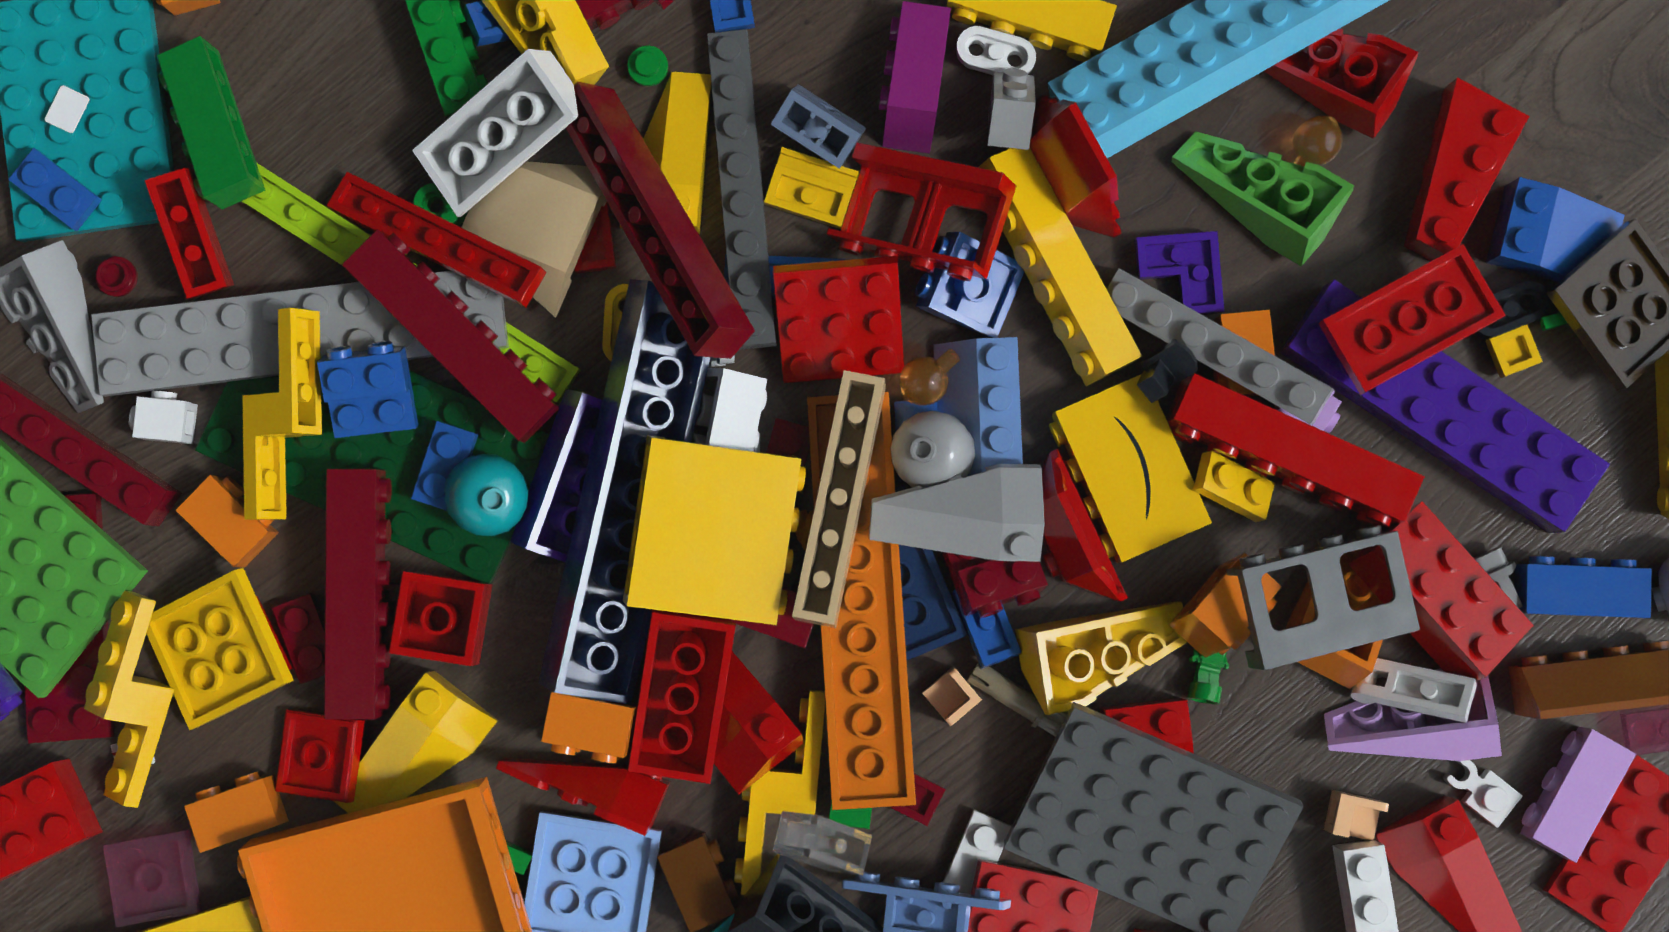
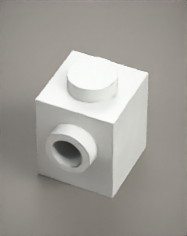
[129,391,198,444]

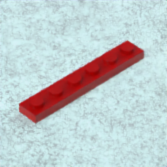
[326,172,547,308]

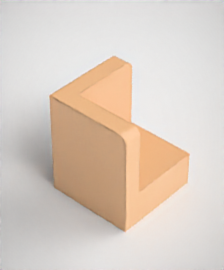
[922,667,982,727]
[1324,790,1389,841]

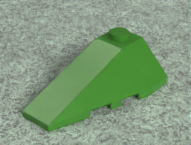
[1171,131,1354,266]

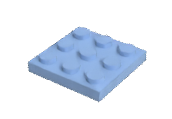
[525,811,662,932]

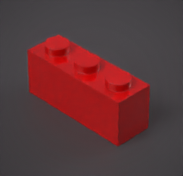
[145,168,234,299]

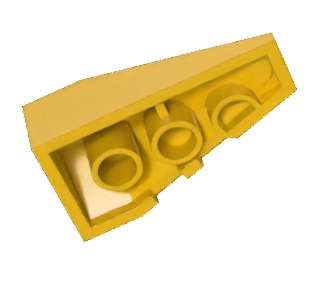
[620,72,712,234]
[1015,601,1187,715]
[334,671,499,813]

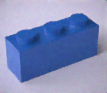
[1514,556,1652,618]

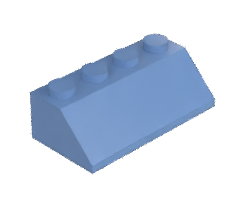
[933,337,1023,476]

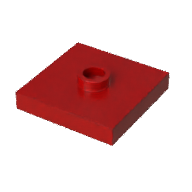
[275,709,365,803]

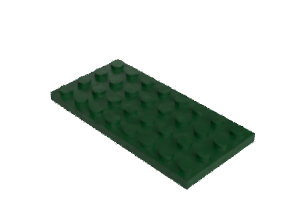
[195,370,549,584]

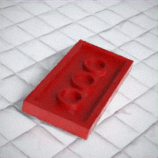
[1318,244,1506,395]
[1543,754,1669,932]

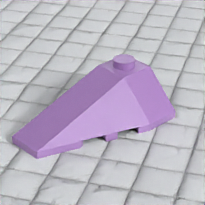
[1324,668,1502,761]

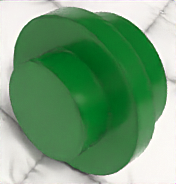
[628,45,668,86]

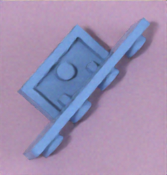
[842,871,1011,932]

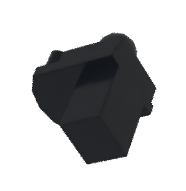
[1137,339,1198,403]

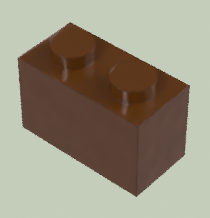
[657,832,741,932]

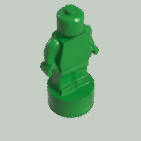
[1187,649,1229,705]

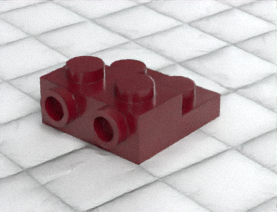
[942,552,1048,618]

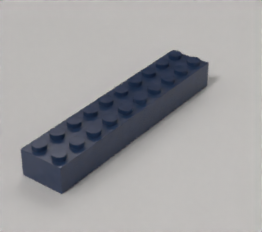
[538,279,711,705]

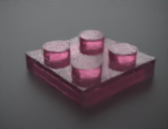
[103,829,202,927]

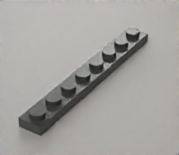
[707,29,777,350]

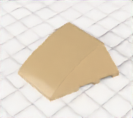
[461,161,607,318]

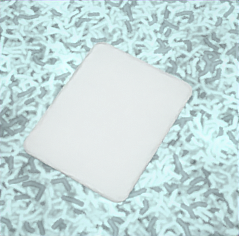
[45,85,90,133]

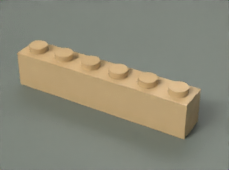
[792,370,886,628]

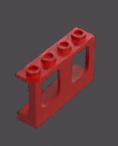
[827,142,1017,281]

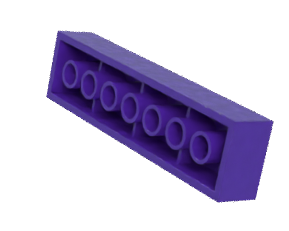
[1279,279,1610,534]

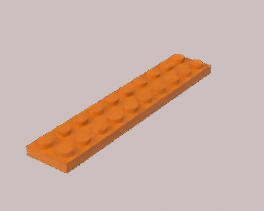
[807,392,916,810]

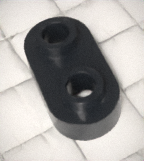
[1475,281,1551,338]

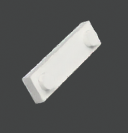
[943,809,1011,894]

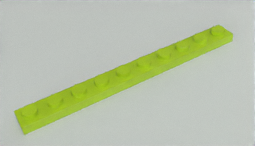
[242,163,581,404]

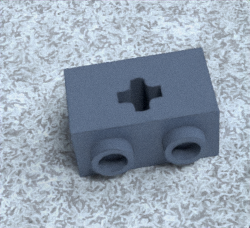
[771,84,866,169]

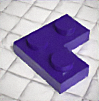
[1134,231,1225,315]

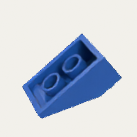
[1486,177,1625,282]

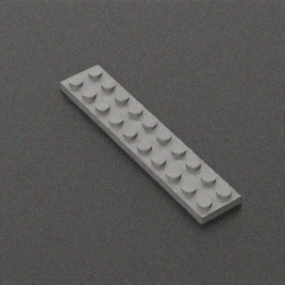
[91,271,509,397]

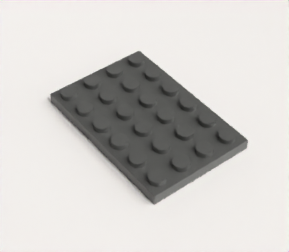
[1004,702,1303,932]

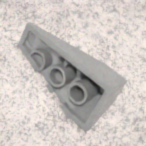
[869,464,1045,562]

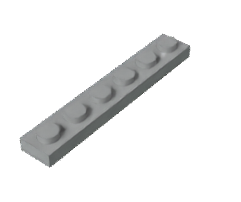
[1107,268,1334,425]

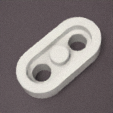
[956,26,1036,75]

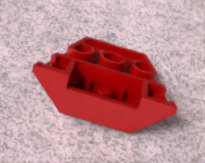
[1029,95,1121,238]

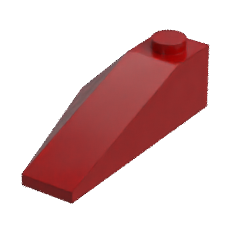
[1375,795,1522,932]

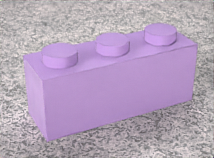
[1520,727,1636,863]

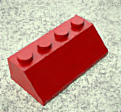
[628,610,736,784]

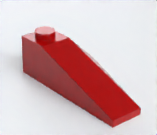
[1264,29,1418,139]
[714,651,804,795]
[496,758,671,836]

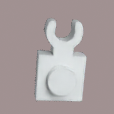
[1443,760,1522,828]

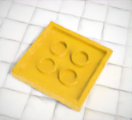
[146,568,294,731]

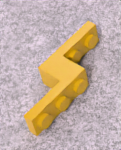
[243,308,322,520]
[84,591,174,808]
[734,690,826,895]

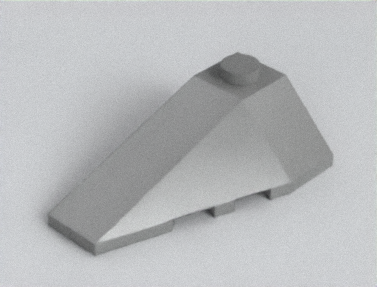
[0,240,104,413]

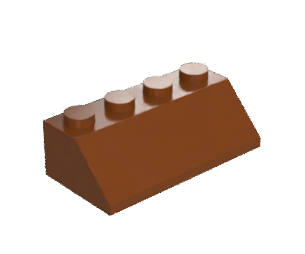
[1508,640,1669,719]

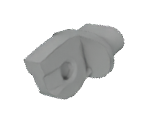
[1474,547,1523,608]

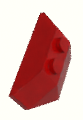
[1042,449,1128,602]

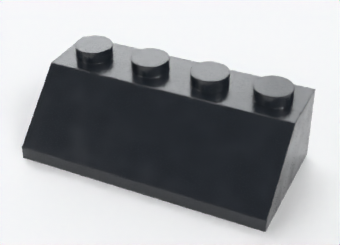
[727,851,884,932]

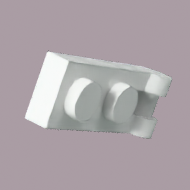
[1351,658,1477,723]

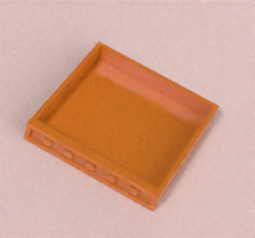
[237,777,532,932]

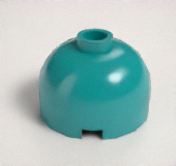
[444,454,528,536]

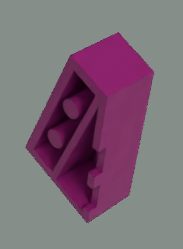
[879,1,951,154]

